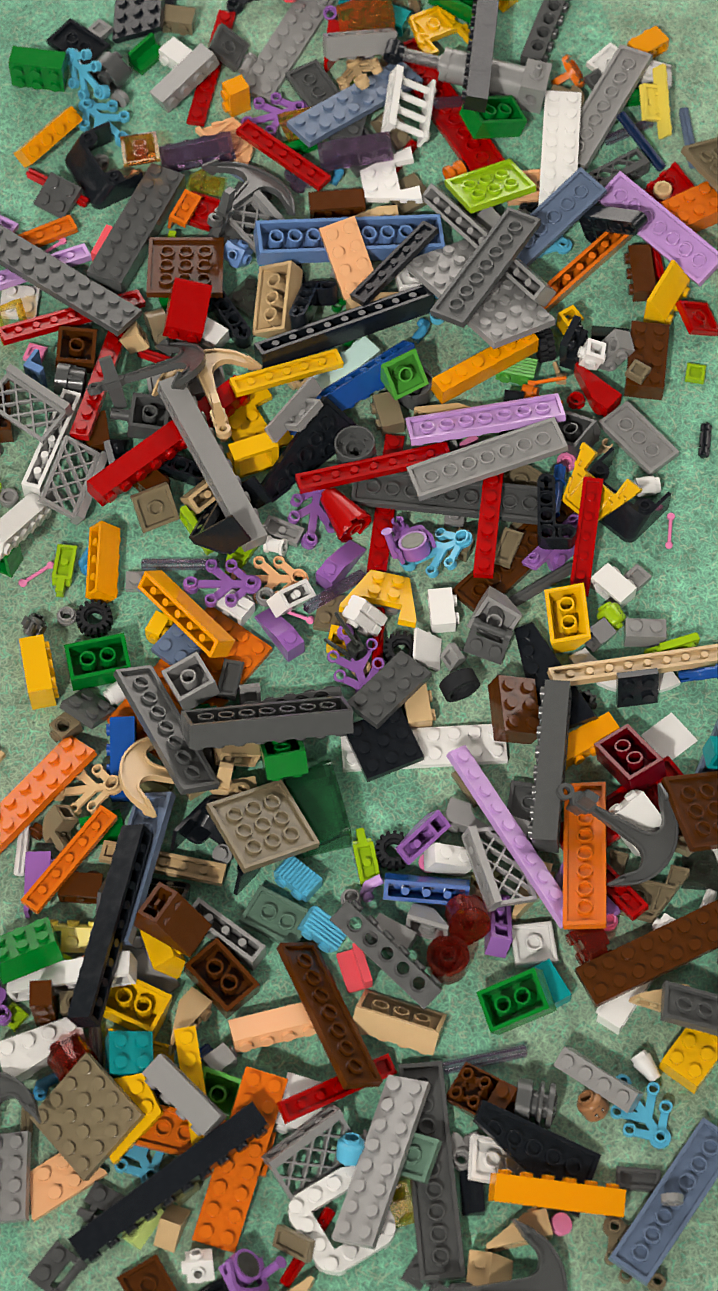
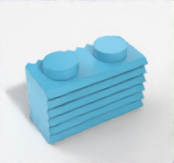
[274,856,323,903]
[297,905,346,953]

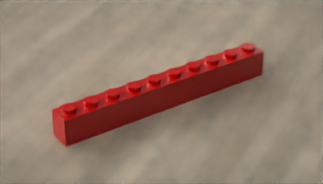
[87,375,250,507]

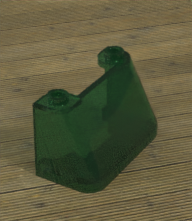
[282,759,352,858]

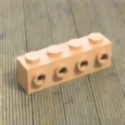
[228,1002,317,1053]

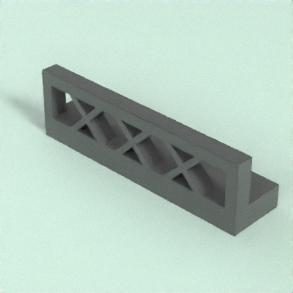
[588,147,650,188]

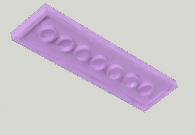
[598,171,718,287]
[405,393,566,446]

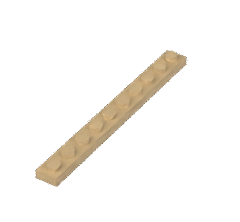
[547,644,718,686]

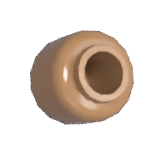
[577,1089,610,1122]

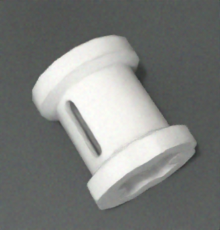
[263,535,288,556]

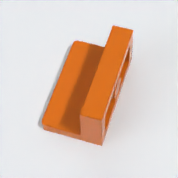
[167,189,202,229]

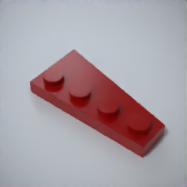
[643,162,695,204]

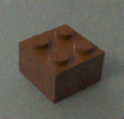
[56,326,97,373]

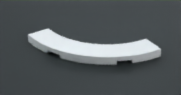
[568,648,681,693]

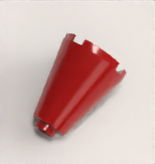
[320,488,371,543]

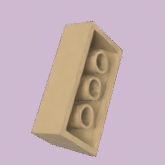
[252,260,303,338]
[353,989,447,1056]
[466,1250,514,1286]

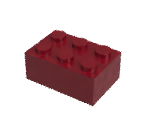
[594,724,667,792]

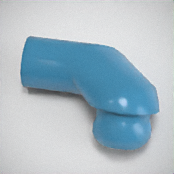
[329,160,344,186]
[411,318,430,344]
[78,547,88,576]
[33,1072,59,1101]

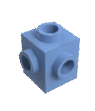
[224,239,253,268]

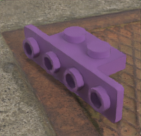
[522,513,579,571]

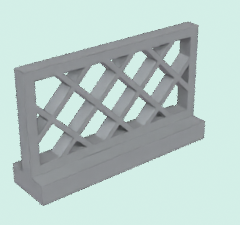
[228,190,285,253]
[0,364,74,444]
[38,435,108,525]
[461,826,537,912]
[261,1103,353,1201]

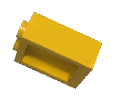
[226,432,279,478]

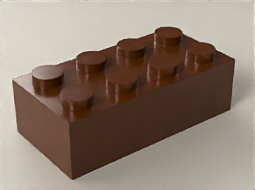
[624,321,670,400]

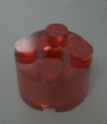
[445,894,491,946]
[565,928,612,965]
[426,935,470,985]
[47,1033,99,1082]

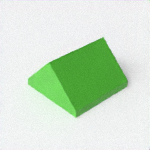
[380,348,429,400]
[203,1066,242,1121]

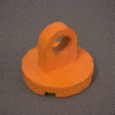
[551,54,585,88]

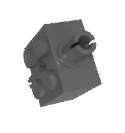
[110,392,172,439]

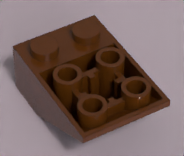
[134,882,212,958]
[446,1062,518,1118]

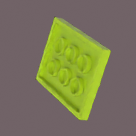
[445,159,536,214]

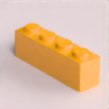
[13,105,83,168]
[85,521,121,604]
[566,712,620,770]

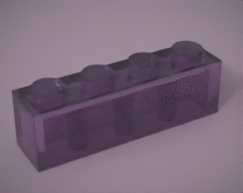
[159,131,237,172]
[317,131,394,171]

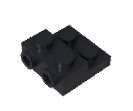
[559,315,588,371]

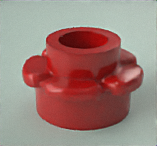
[566,391,586,409]

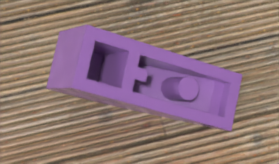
[316,540,366,593]
[254,608,305,662]
[395,809,451,865]
[24,851,55,918]
[484,894,512,958]

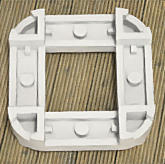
[288,1166,396,1276]

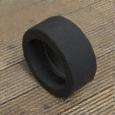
[439,668,480,702]

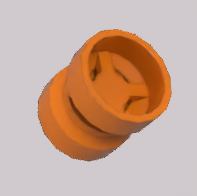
[442,160,467,179]

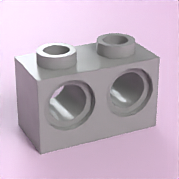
[598,329,635,371]

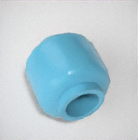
[336,1132,365,1167]

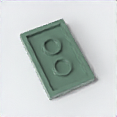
[239,885,308,944]
[400,1133,442,1184]

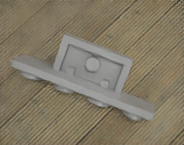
[264,377,324,443]

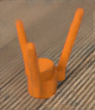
[521,376,567,404]

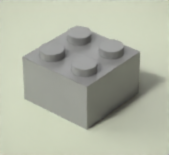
[161,651,220,710]

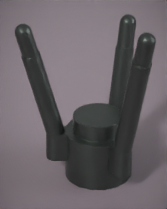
[324,612,367,661]

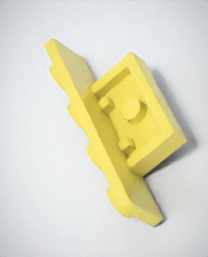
[639,64,672,139]
[50,919,94,953]

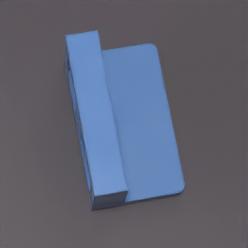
[23,349,48,388]

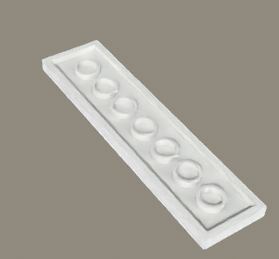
[538,90,582,206]
[341,724,508,772]

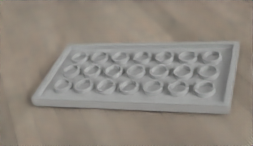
[405,239,556,349]

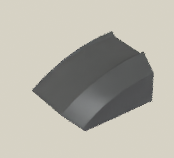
[558,410,601,457]

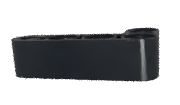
[579,205,648,243]
[289,281,339,330]
[207,290,252,349]
[157,454,204,486]
[537,473,576,550]

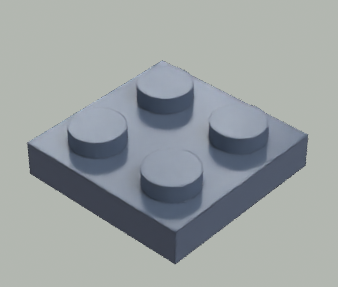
[151,623,203,666]

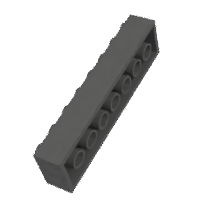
[87,163,186,295]
[528,679,572,853]
[181,695,353,751]

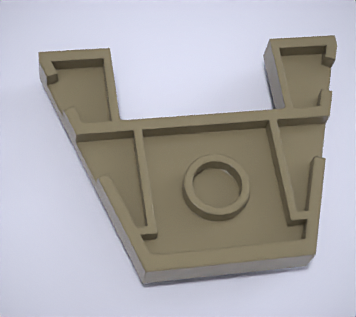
[610,849,690,924]

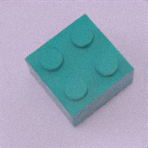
[105,1031,153,1079]

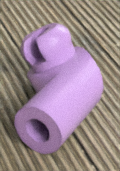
[360,874,384,903]

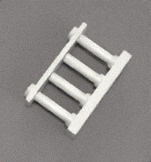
[381,64,437,148]

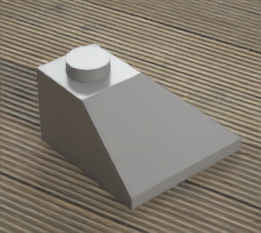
[467,586,522,643]
[406,903,449,944]

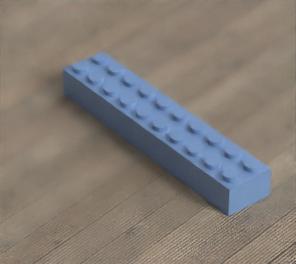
[253,214,445,265]

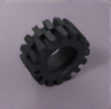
[535,327,556,363]
[76,599,113,638]
[383,631,414,663]
[375,830,406,871]

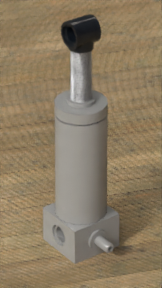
[383,39,552,114]

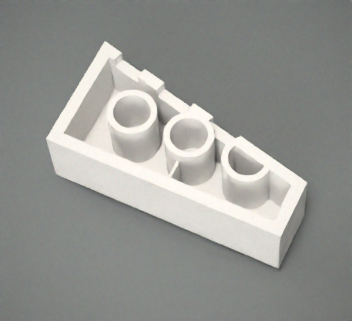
[0,1017,86,1082]

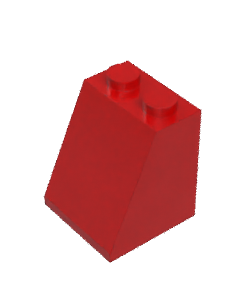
[162,277,213,344]

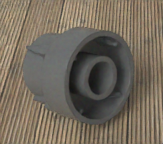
[54,363,87,396]

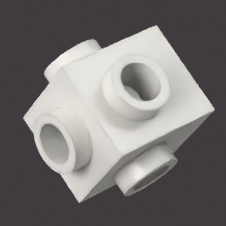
[577,338,606,370]
[181,1248,215,1284]

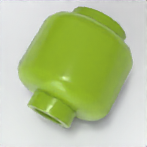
[596,601,626,631]

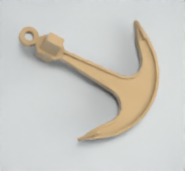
[152,348,262,443]
[118,736,250,818]

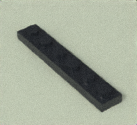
[350,220,439,305]

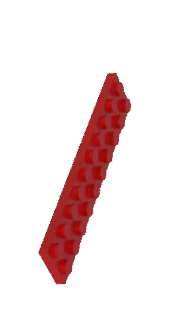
[403,38,505,172]

